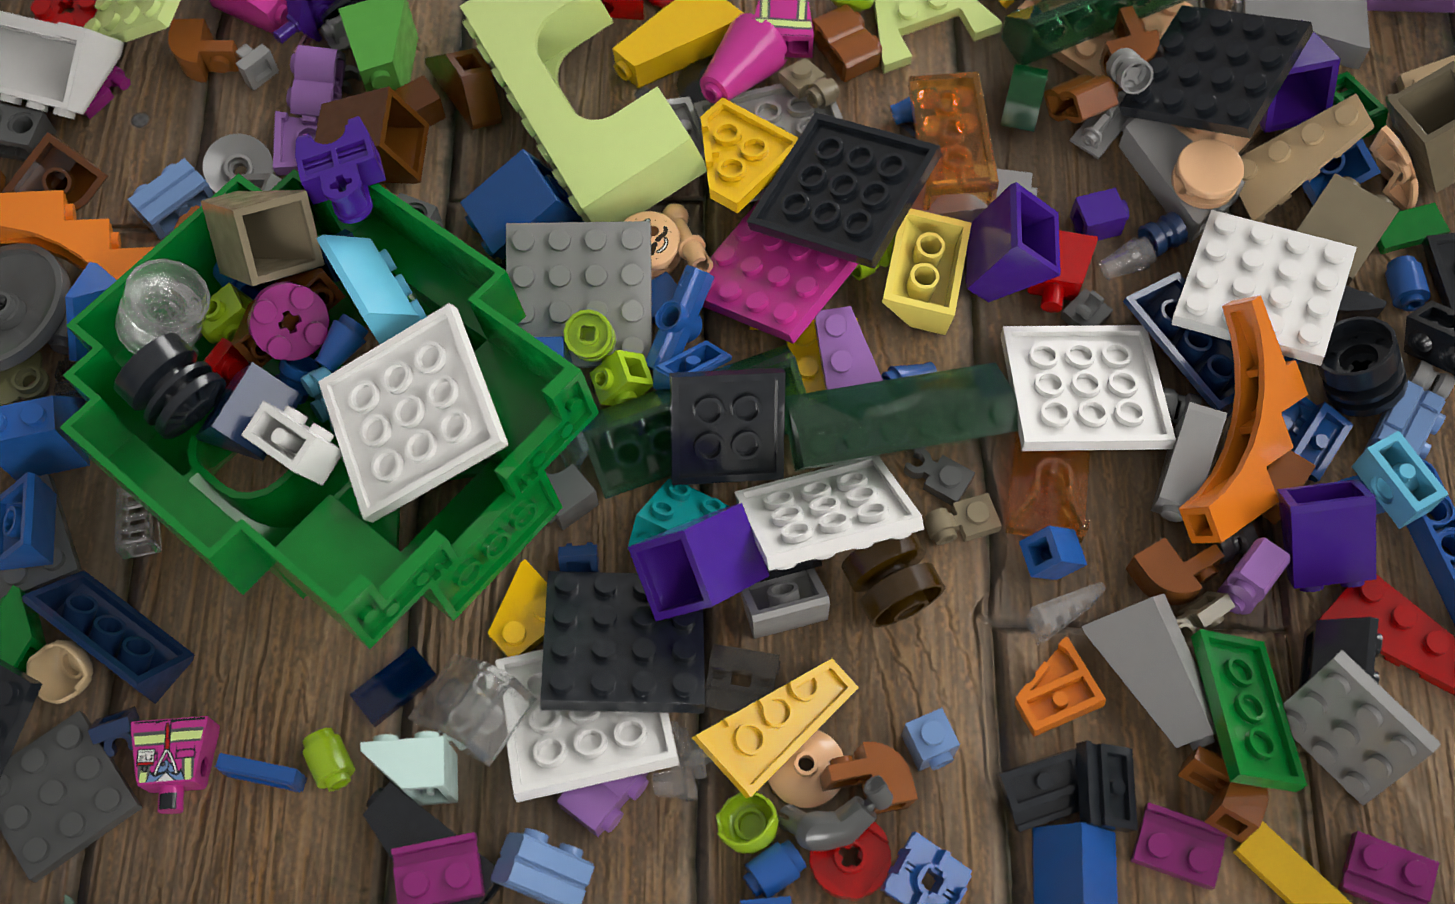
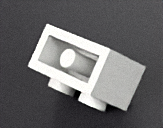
[242,401,342,485]

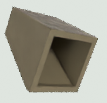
[1387,61,1455,193]
[201,190,325,286]

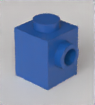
[1019,526,1087,580]

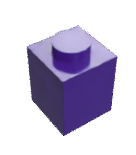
[1070,188,1129,241]

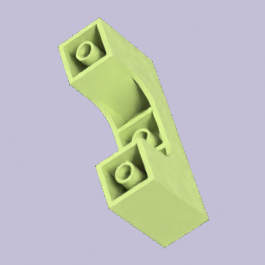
[460,0,707,222]

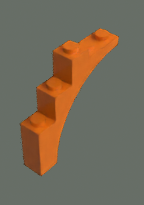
[0,190,154,280]
[1178,295,1308,544]

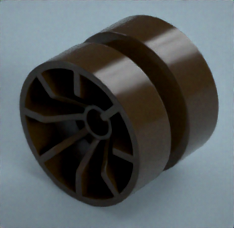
[841,532,945,627]

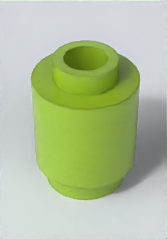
[302,728,356,791]

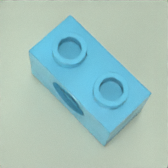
[1351,431,1448,529]

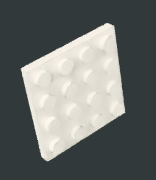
[1171,210,1357,366]
[318,303,508,523]
[1001,325,1176,451]
[734,454,924,571]
[495,649,679,803]

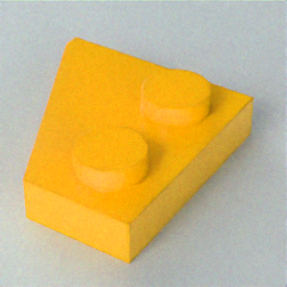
[488,559,547,657]

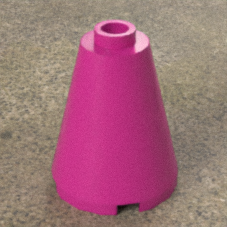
[700,13,787,103]

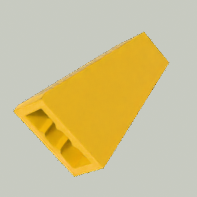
[612,0,745,88]

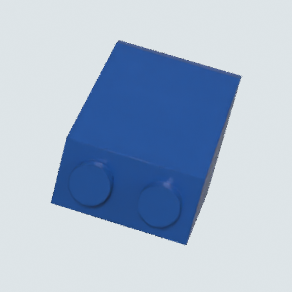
[460,149,584,260]
[0,395,90,481]

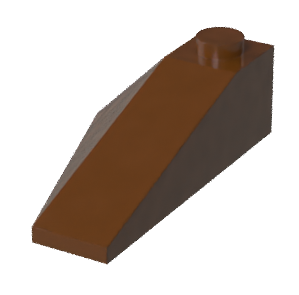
[0,132,109,247]

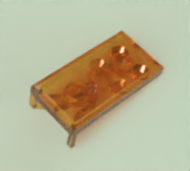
[908,71,999,211]
[1005,422,1090,543]

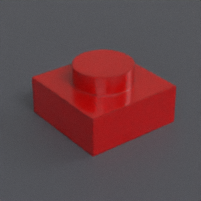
[203,338,249,389]

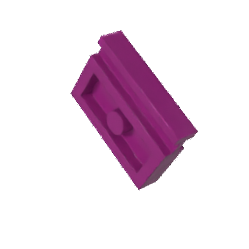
[1130,802,1228,890]
[1338,831,1440,904]
[391,832,485,904]

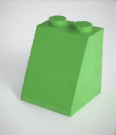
[338,0,418,92]

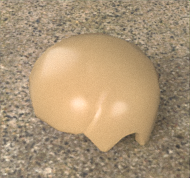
[26,640,94,704]

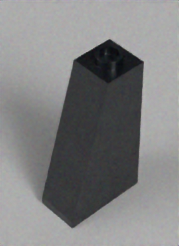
[363,782,502,904]

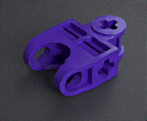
[295,116,386,224]

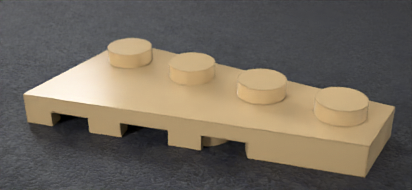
[1239,94,1374,222]

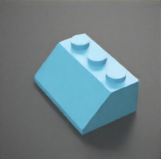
[316,235,427,344]

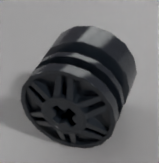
[1317,316,1408,417]
[113,333,227,439]

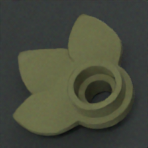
[0,351,50,406]

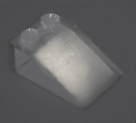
[408,654,537,767]

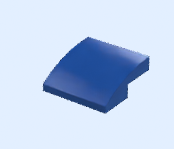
[1282,397,1354,482]

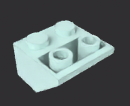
[360,731,458,806]

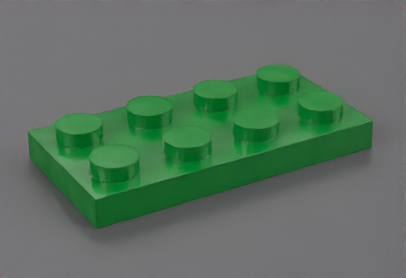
[1191,629,1307,792]

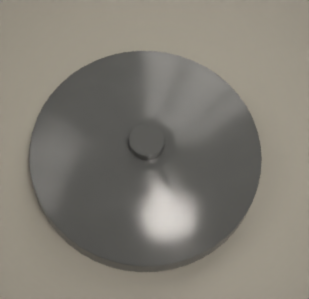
[0,243,71,371]

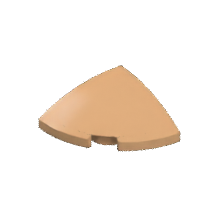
[1369,125,1418,211]

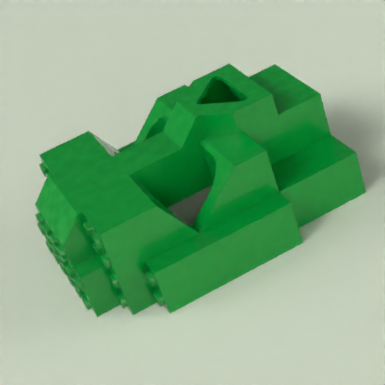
[60,169,599,649]

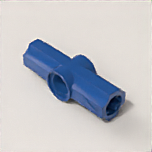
[646,265,715,371]

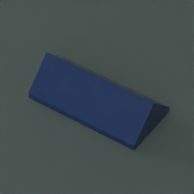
[1123,272,1235,418]
[22,570,195,704]

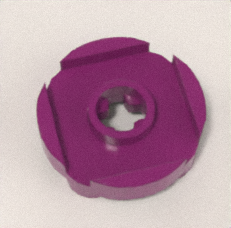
[247,282,329,361]

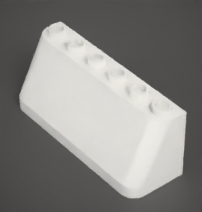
[0,11,124,119]

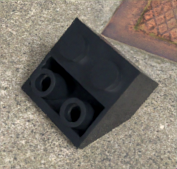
[1298,617,1383,690]

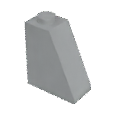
[1151,402,1227,522]

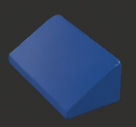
[653,340,732,390]

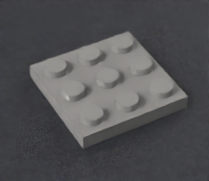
[1283,650,1441,806]

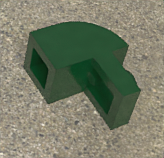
[1000,63,1049,132]

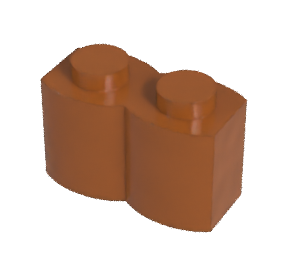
[812,4,882,82]
[1043,74,1118,123]

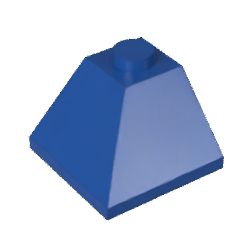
[1302,138,1381,205]

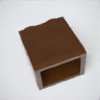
[314,86,430,184]

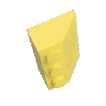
[882,208,972,335]

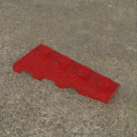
[1318,574,1455,696]

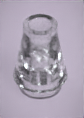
[1099,236,1156,280]

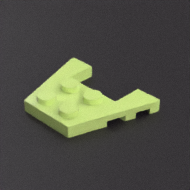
[873,0,1002,73]

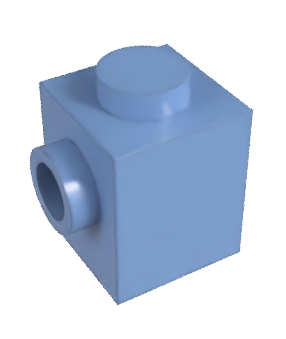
[901,708,960,771]

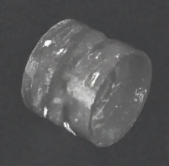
[115,259,210,354]

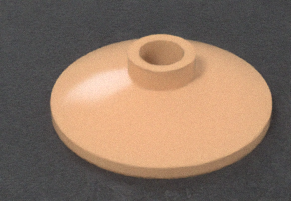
[768,730,844,809]

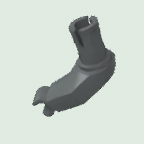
[778,775,893,851]

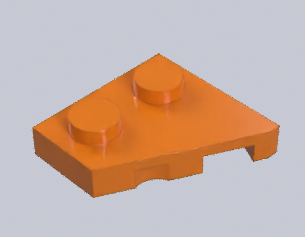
[1014,636,1106,737]

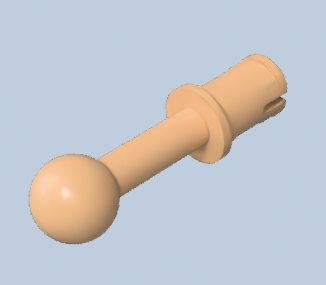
[662,203,713,273]

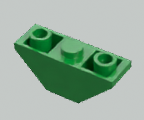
[0,585,46,673]

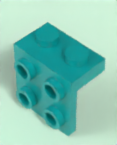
[627,479,729,549]

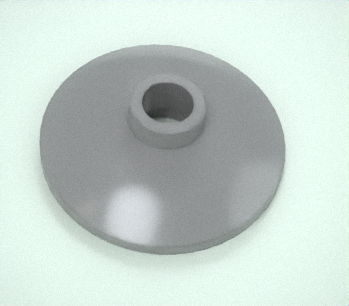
[203,134,274,193]

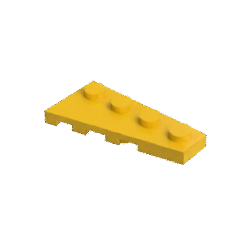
[692,658,859,799]

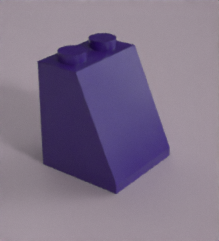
[1259,20,1341,133]
[965,182,1061,302]
[1277,479,1376,592]
[628,503,769,621]

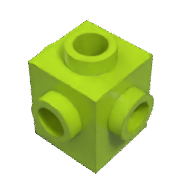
[195,282,253,344]
[589,350,653,409]

